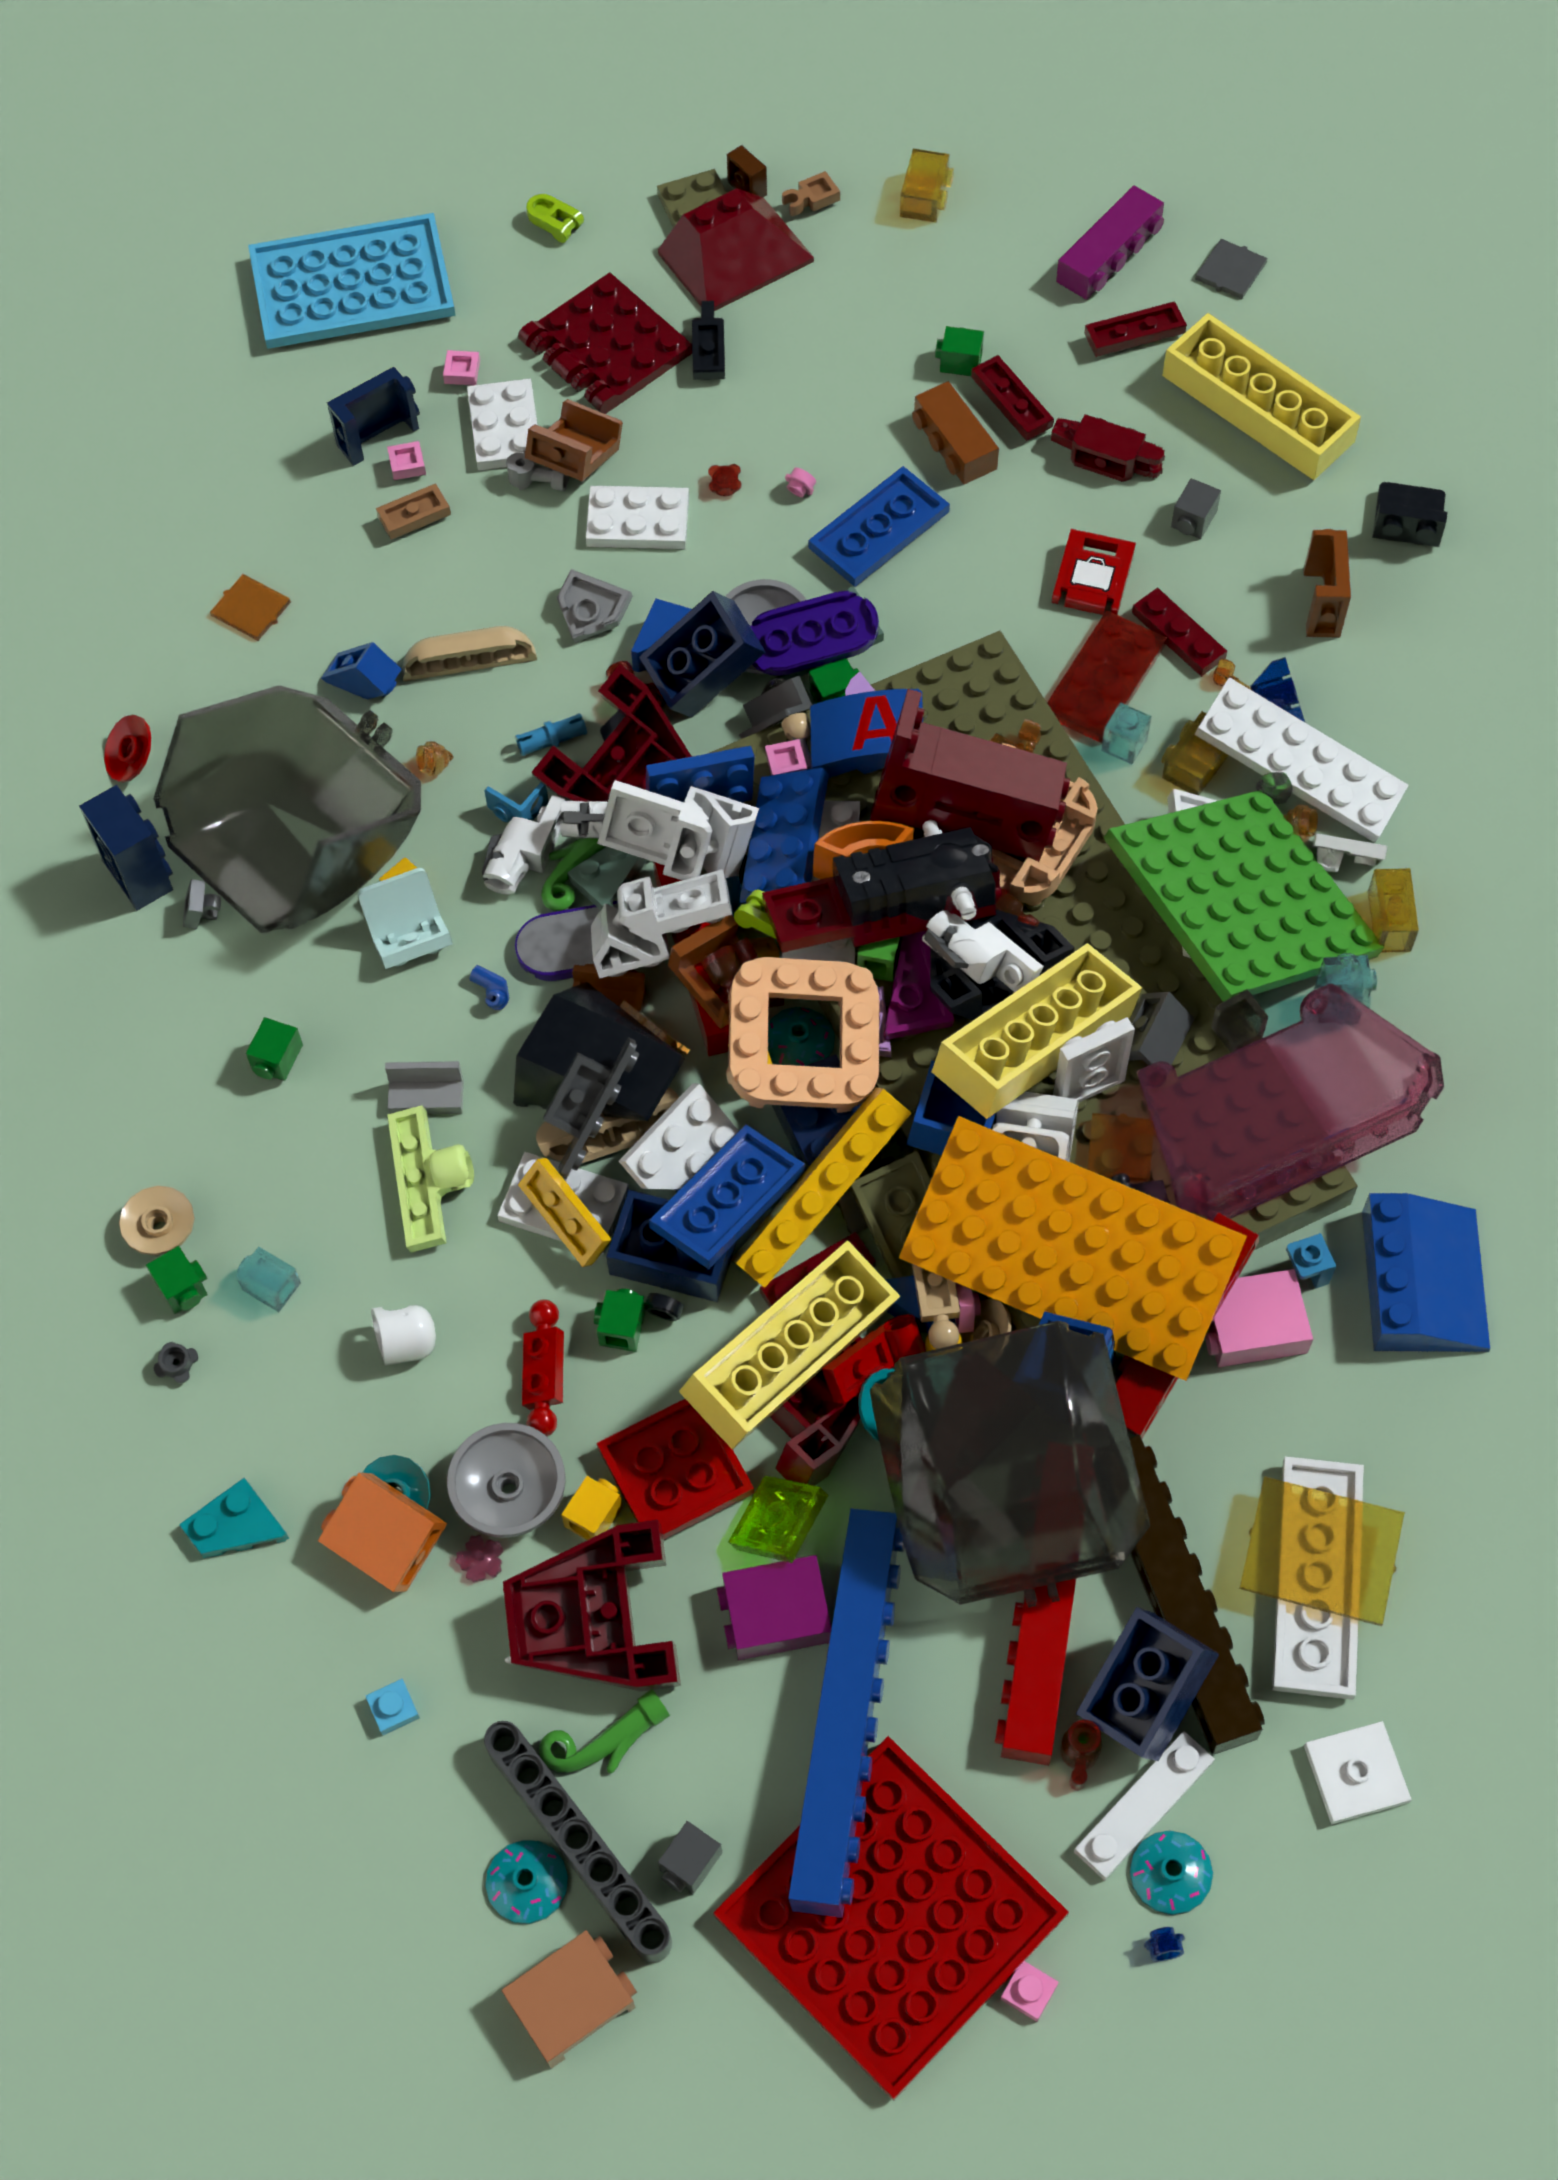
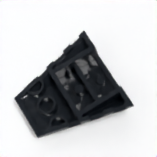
[513,982,685,1121]

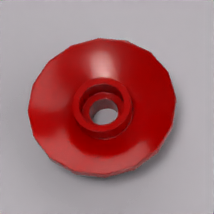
[104,714,152,783]

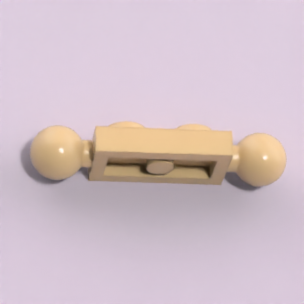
[911,1221,960,1351]

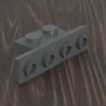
[543,1037,639,1177]

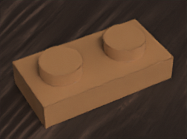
[376,483,451,540]

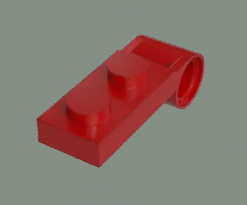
[822,1314,927,1404]

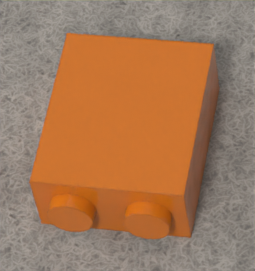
[318,1473,448,1592]

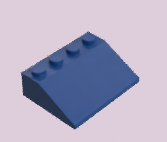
[1362,1193,1490,1352]

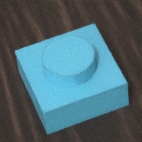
[366,1678,420,1735]

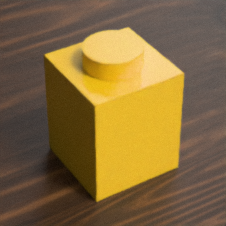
[561,1476,623,1540]

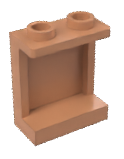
[502,1930,637,2069]

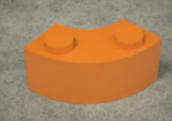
[813,821,914,879]

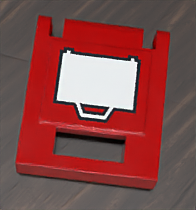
[1051,529,1136,617]

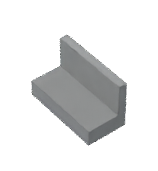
[385,1061,464,1114]

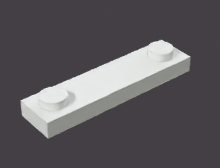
[1074,1731,1215,1881]

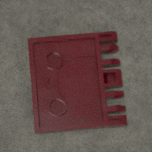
[518,272,692,414]

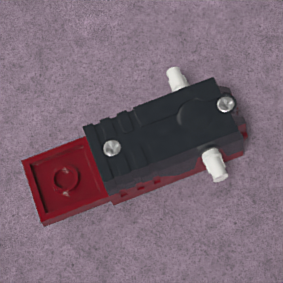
[762,820,1002,953]

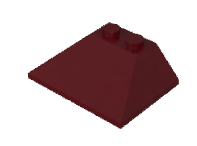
[658,188,814,311]

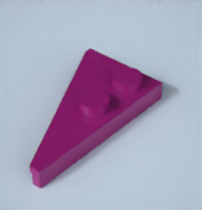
[883,931,955,1040]

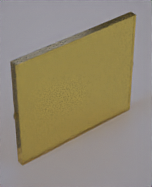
[1239,1476,1405,1627]

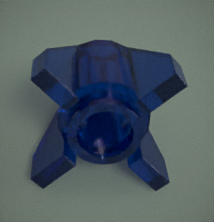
[1250,657,1305,722]

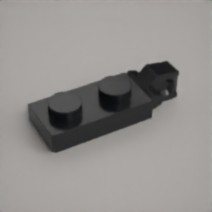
[692,301,725,380]

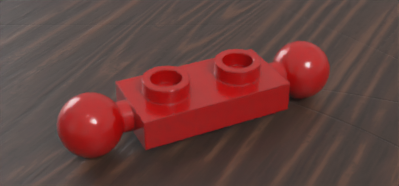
[522,1299,564,1437]

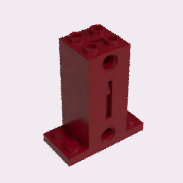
[869,689,1070,862]

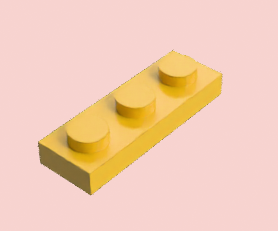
[518,1158,612,1267]

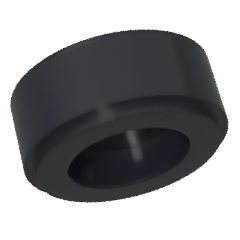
[644,1293,684,1321]

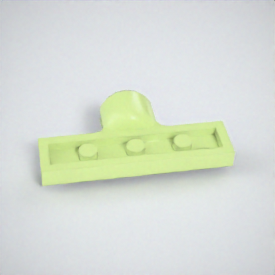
[387,1105,474,1253]

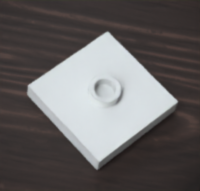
[1304,1721,1412,1825]

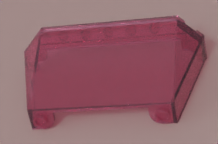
[1136,983,1444,1221]

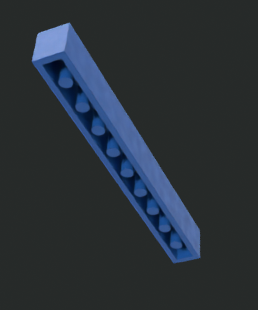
[788,1508,906,1918]

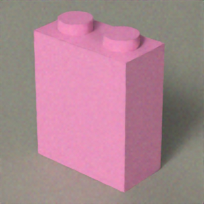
[1205,1269,1313,1368]

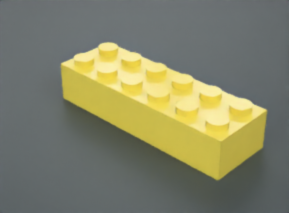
[1162,313,1361,480]
[931,943,1143,1119]
[679,1240,900,1450]

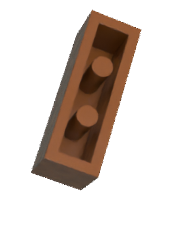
[912,381,999,485]

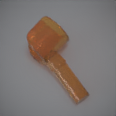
[1213,659,1257,693]
[1018,719,1041,753]

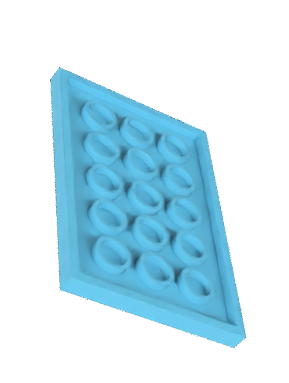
[248,213,456,349]

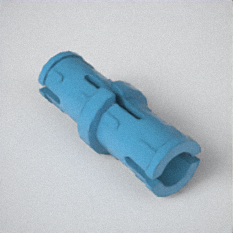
[515,713,587,756]

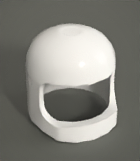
[371,1305,436,1366]

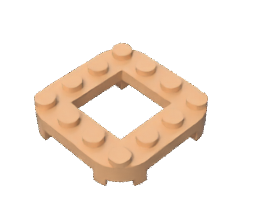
[992,743,1098,906]
[726,957,879,1113]

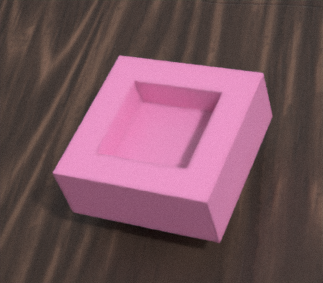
[443,350,480,386]
[387,441,426,480]
[765,739,807,776]
[955,1282,981,1333]
[1000,1961,1059,2022]

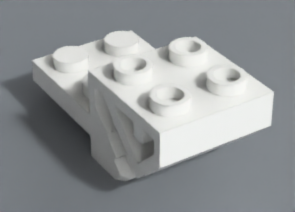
[597,780,759,880]
[591,869,732,979]
[992,1092,1079,1162]

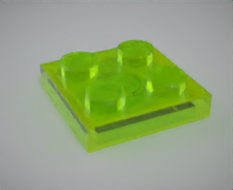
[728,1475,829,1563]

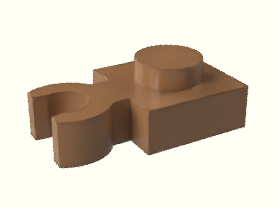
[782,171,840,216]

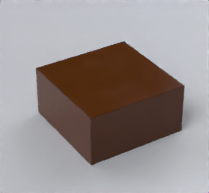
[727,145,767,197]

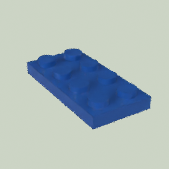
[808,466,950,587]
[739,768,829,905]
[649,1124,805,1269]

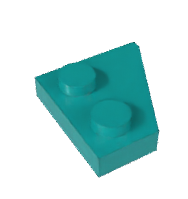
[179,1478,289,1559]

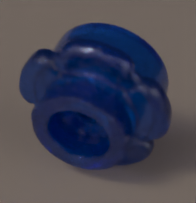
[1144,1927,1185,1962]

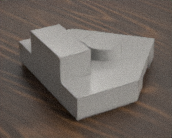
[557,569,633,643]

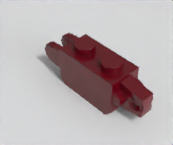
[1051,414,1165,482]

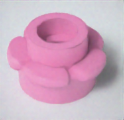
[785,467,816,498]

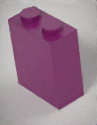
[716,1555,831,1661]

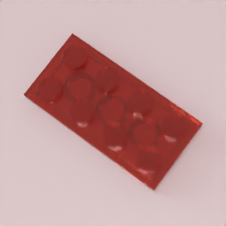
[1047,610,1167,744]

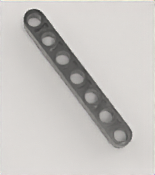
[484,1721,672,1963]

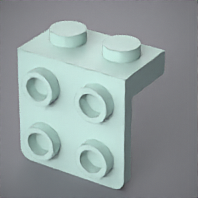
[357,868,453,969]

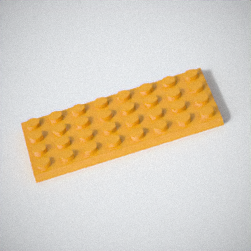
[899,1116,1247,1381]

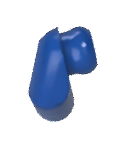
[469,965,510,1010]

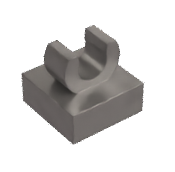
[183,879,221,929]

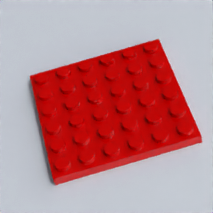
[713,1736,1069,2101]

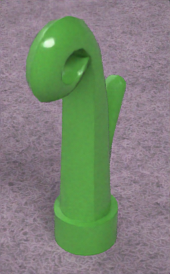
[541,838,606,911]
[539,1689,670,1774]

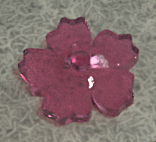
[455,1535,504,1583]

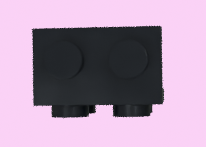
[1372,482,1448,547]

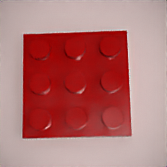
[596,1399,755,1540]

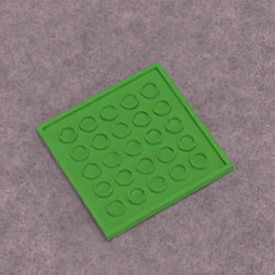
[1104,789,1385,1004]

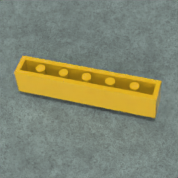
[731,1087,911,1288]

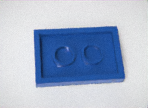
[646,746,755,803]

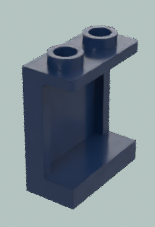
[327,367,420,466]

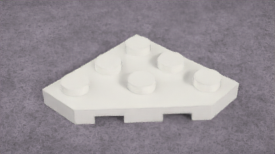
[618,1083,739,1189]

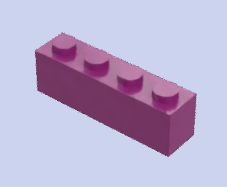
[1056,185,1164,300]

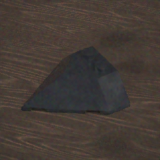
[930,910,1075,1020]

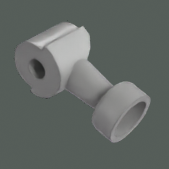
[506,451,569,491]

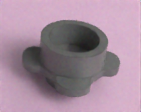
[154,1342,198,1384]

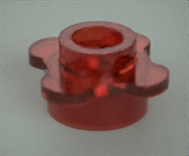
[708,464,742,496]

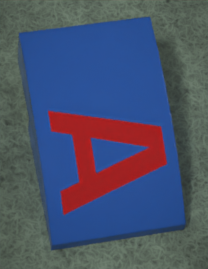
[810,689,923,778]

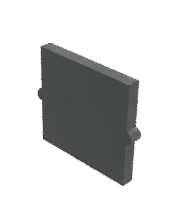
[1195,239,1268,299]

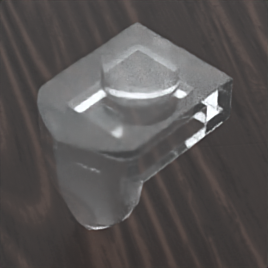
[1256,772,1293,804]

